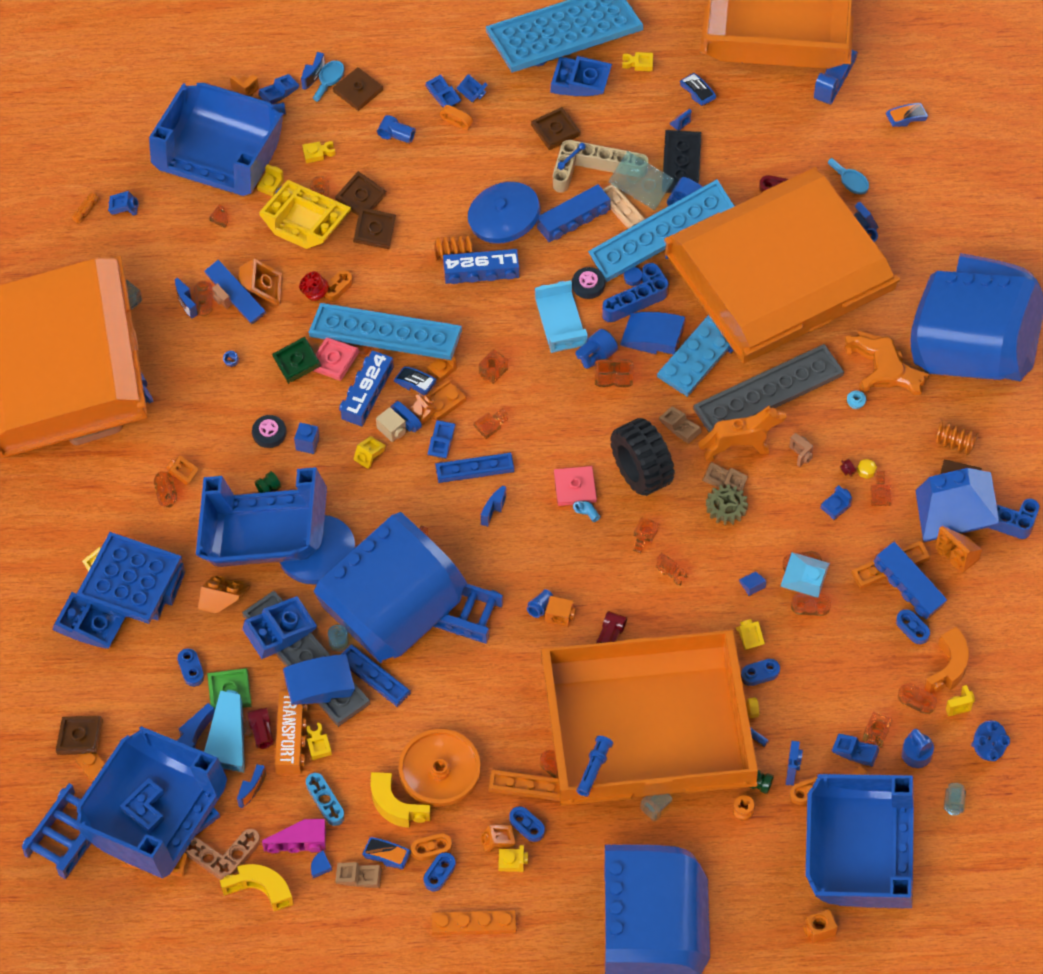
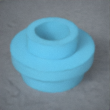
[847,391,866,409]

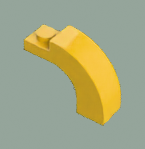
[371,772,431,828]
[220,864,293,912]

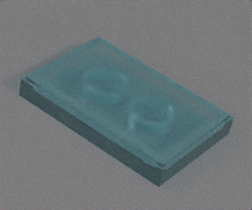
[608,151,674,211]

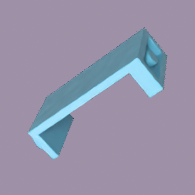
[535,281,588,353]

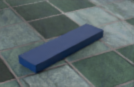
[204,260,266,325]
[435,453,514,483]
[341,644,411,707]

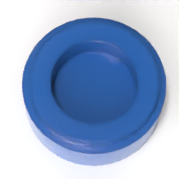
[624,267,642,286]

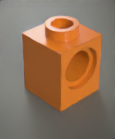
[545,596,576,627]
[803,909,838,943]

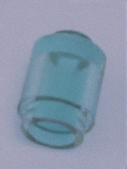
[944,783,966,815]

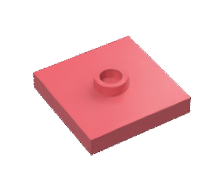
[313,338,360,381]
[554,466,597,506]

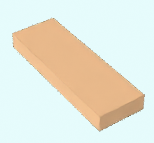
[603,183,645,229]

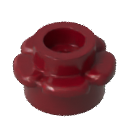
[840,458,857,477]

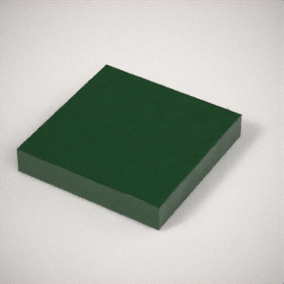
[272,337,321,384]

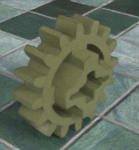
[706,484,748,525]

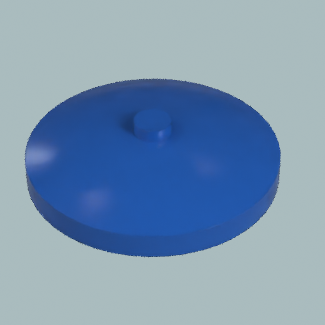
[468,182,541,243]
[279,515,356,584]

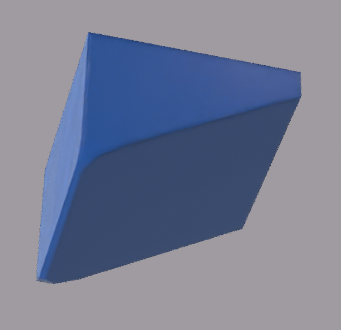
[670,109,692,131]
[739,571,766,596]

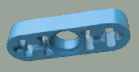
[306,773,344,826]

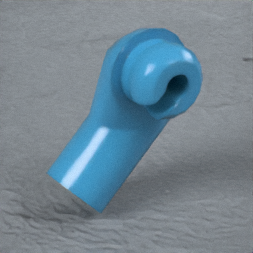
[573,501,600,522]

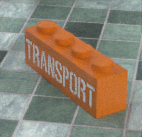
[275,692,308,774]

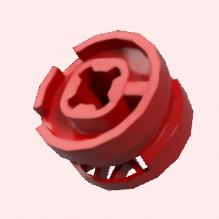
[299,271,329,301]

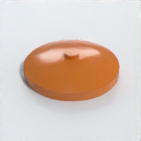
[399,729,481,807]

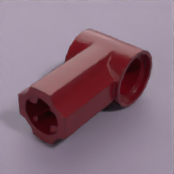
[596,611,627,644]
[247,707,274,749]

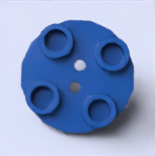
[971,720,1010,761]

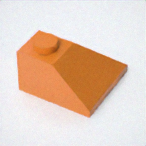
[238,258,282,306]

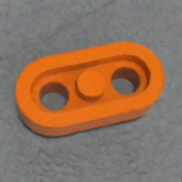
[790,777,817,805]
[411,833,452,861]

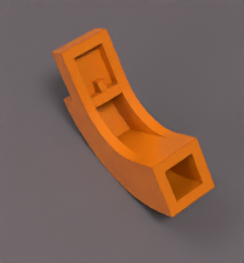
[925,626,969,694]

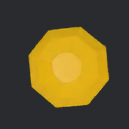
[857,459,877,479]
[746,697,759,718]

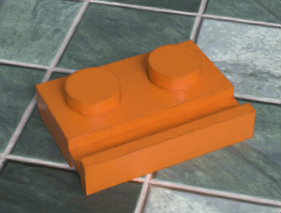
[427,380,466,421]

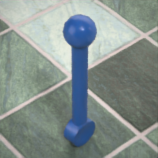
[558,143,586,170]

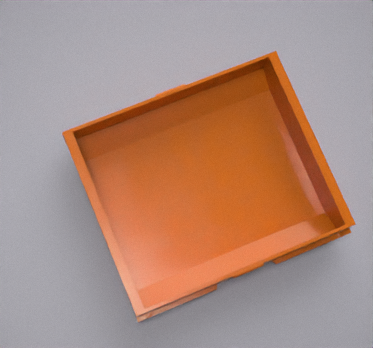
[700,0,854,69]
[664,166,900,364]
[0,256,148,458]
[541,630,758,806]

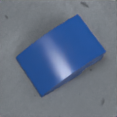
[550,56,612,96]
[620,312,685,355]
[53,592,126,649]
[242,596,317,659]
[283,654,355,705]

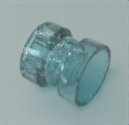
[328,624,349,651]

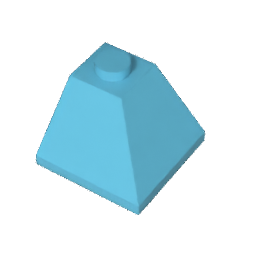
[780,552,830,598]

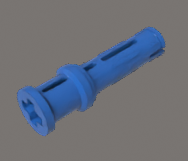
[576,736,614,797]

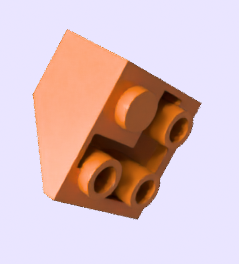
[935,526,982,573]
[198,576,250,614]

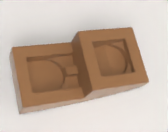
[659,407,702,444]
[702,462,748,492]
[335,862,382,888]

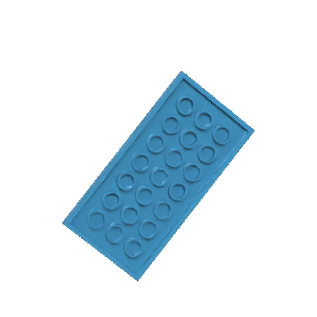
[486,0,643,73]

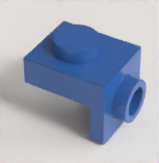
[456,74,488,102]

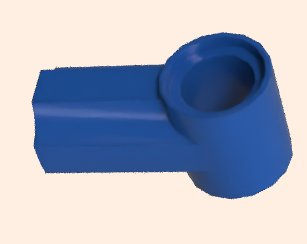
[377,115,416,143]

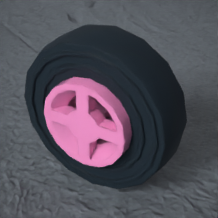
[572,267,605,299]
[252,415,286,448]

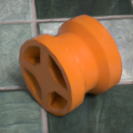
[733,795,754,821]

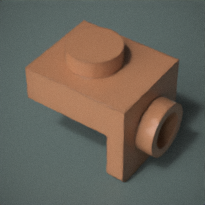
[212,283,232,309]
[789,433,813,467]

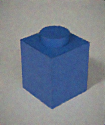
[294,423,320,454]

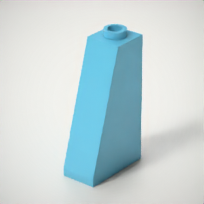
[204,690,245,773]

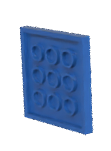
[76,532,182,624]

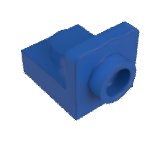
[108,191,139,216]
[820,485,852,520]

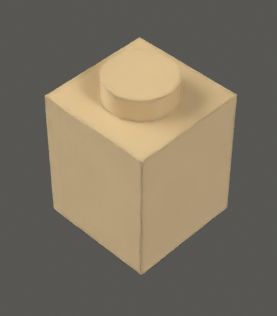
[376,407,406,442]

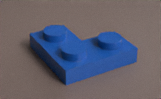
[120,778,164,833]

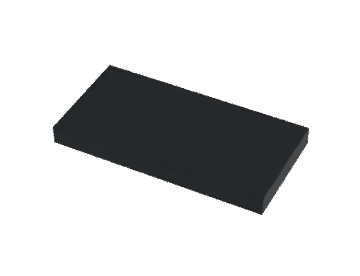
[662,130,701,193]

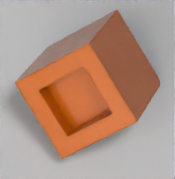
[230,74,259,96]

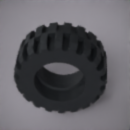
[610,418,675,496]

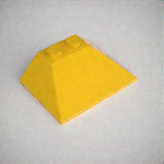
[259,180,351,249]

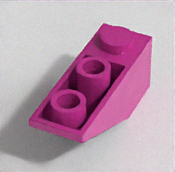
[262,819,326,853]

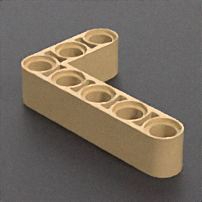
[553,140,648,192]

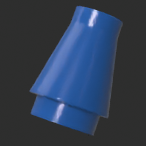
[527,589,553,618]

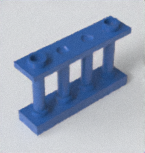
[433,584,503,644]
[22,783,91,879]

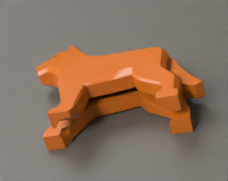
[844,331,928,395]
[698,405,786,462]

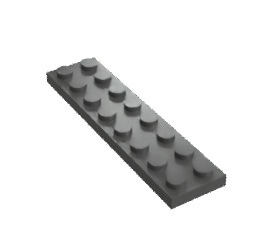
[693,344,844,433]
[242,591,370,727]

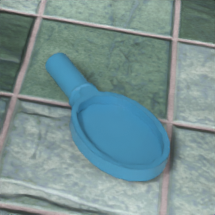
[313,61,344,102]
[828,158,869,194]

